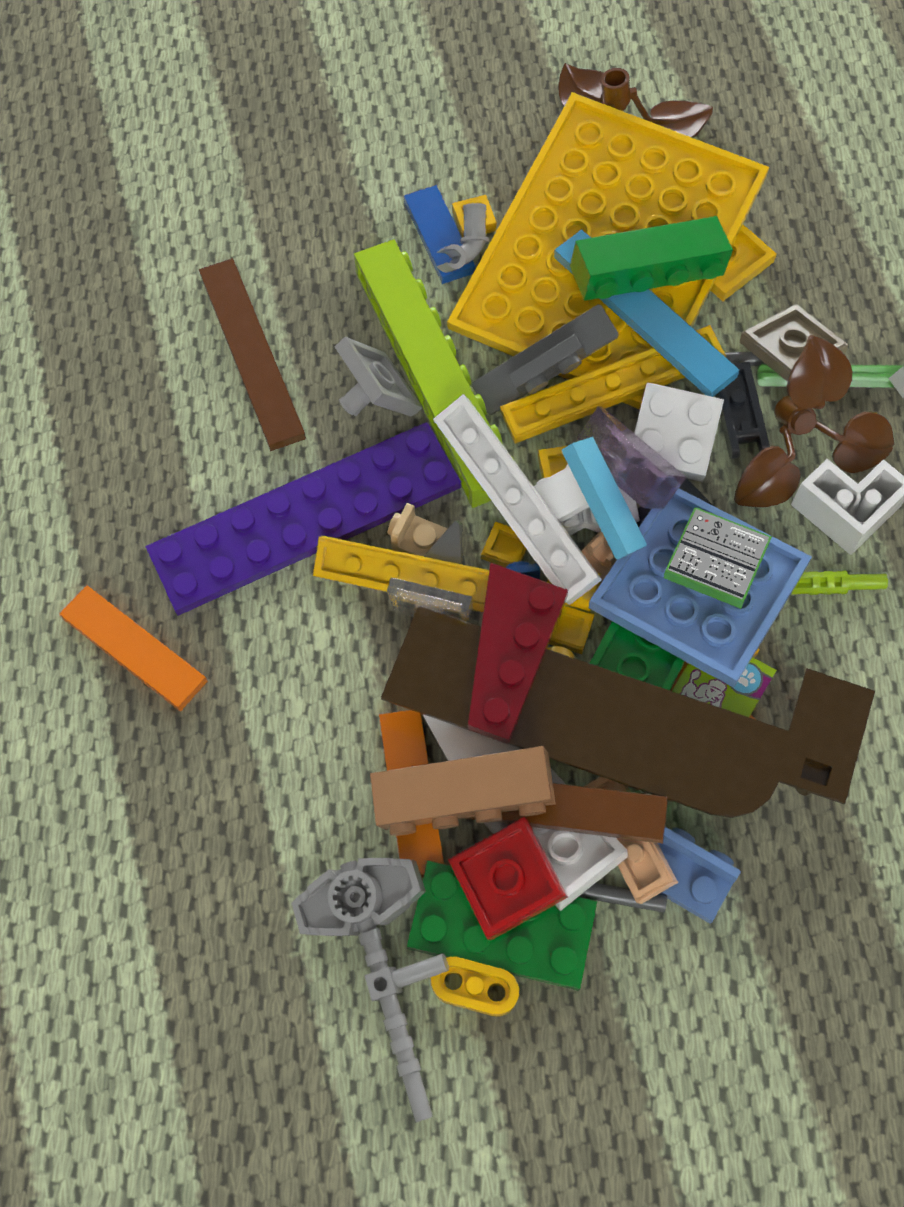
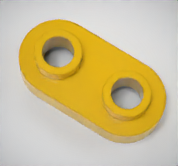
[431,957,519,1017]

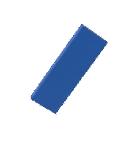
[404,185,476,284]

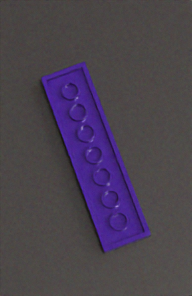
[145,422,461,616]

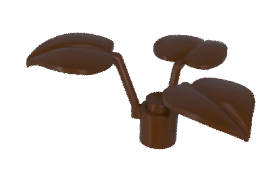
[558,63,713,138]
[734,335,895,507]

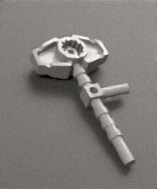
[291,858,449,1123]

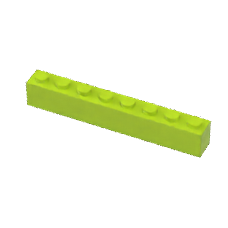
[354,239,514,508]

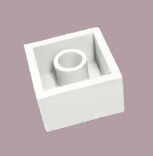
[627,382,724,482]

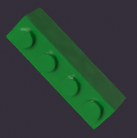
[570,216,733,301]

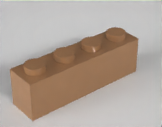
[370,746,556,836]

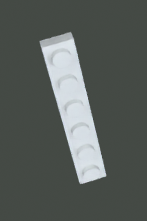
[433,395,602,605]

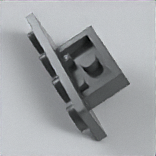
[472,304,619,415]

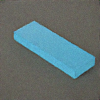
[562,437,647,560]

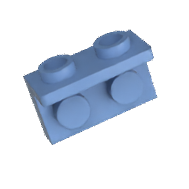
[658,827,741,924]

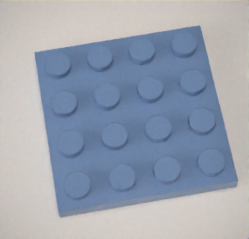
[588,484,812,688]

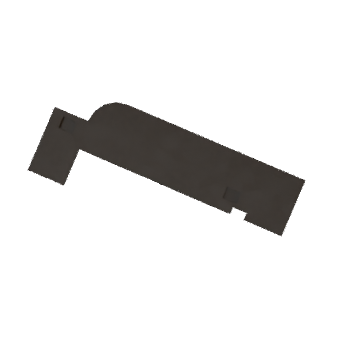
[381,606,875,818]

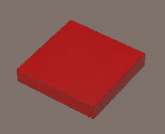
[448,817,568,940]

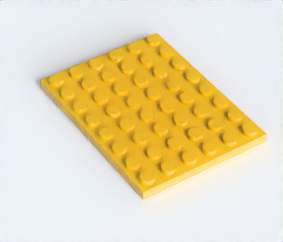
[447,92,769,410]

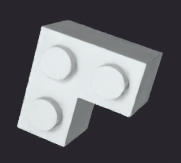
[791,459,904,555]
[533,464,640,536]

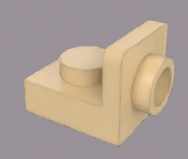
[387,503,448,556]

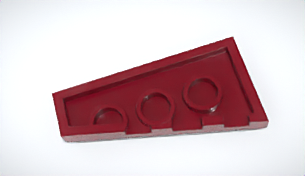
[468,562,569,745]

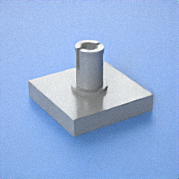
[335,337,423,417]

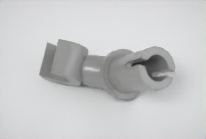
[437,203,489,273]

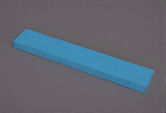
[554,229,739,397]

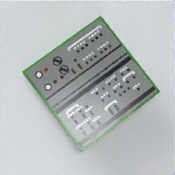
[663,507,772,609]

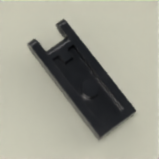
[715,362,770,459]

